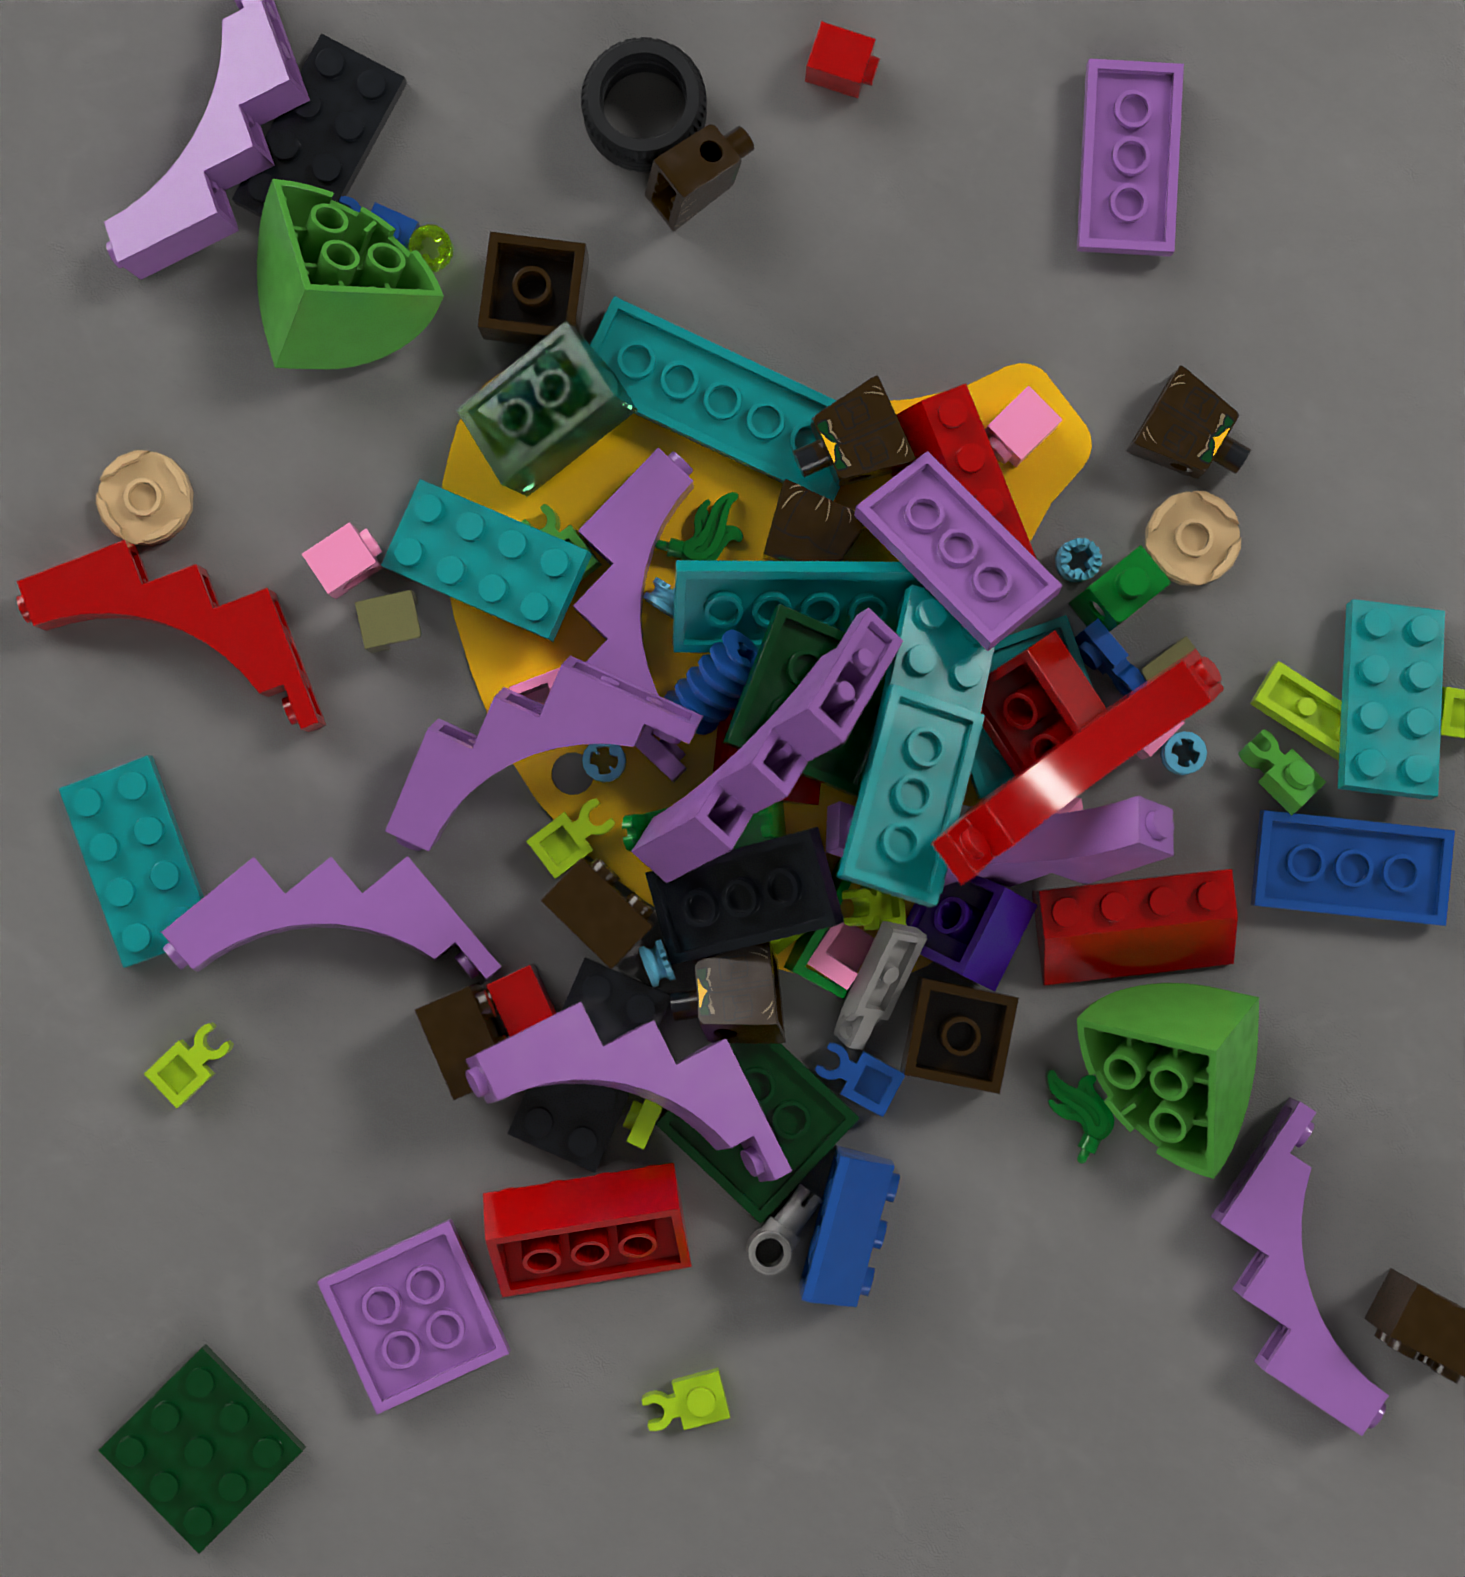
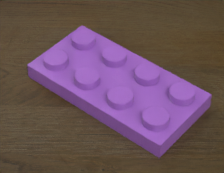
[1077,59,1184,257]
[854,451,1062,651]

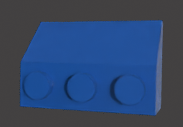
[799,1145,900,1307]

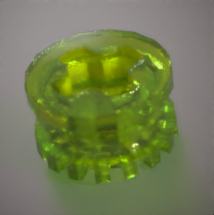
[408,224,453,272]

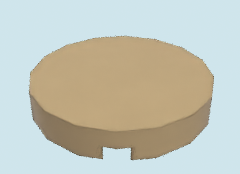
[96,450,194,546]
[1145,491,1241,586]

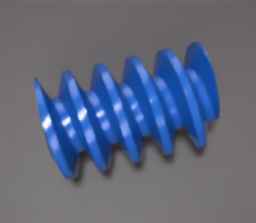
[664,629,759,735]

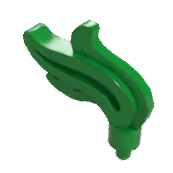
[655,492,743,561]
[1045,1070,1115,1164]

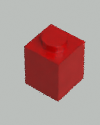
[805,21,881,99]
[486,963,557,1037]

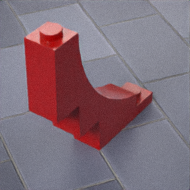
[16,540,326,732]
[932,648,1224,885]

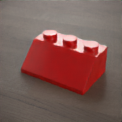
[981,630,1106,776]

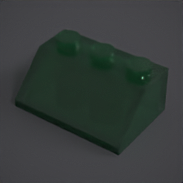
[456,321,638,497]

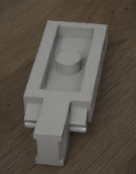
[833,921,927,1050]

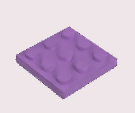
[317,1218,511,1415]

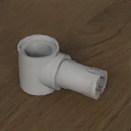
[746,1183,823,1275]

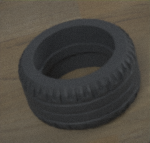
[581,37,707,172]

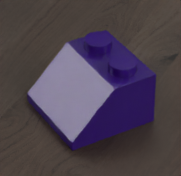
[906,875,1038,992]

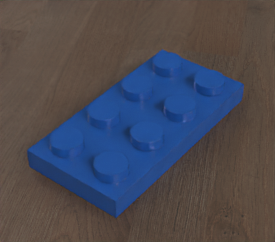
[1251,810,1455,926]

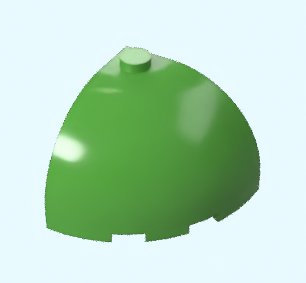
[257,179,444,370]
[1077,983,1259,1179]

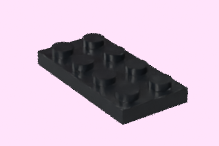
[232,33,407,217]
[645,826,845,965]
[507,957,671,1173]

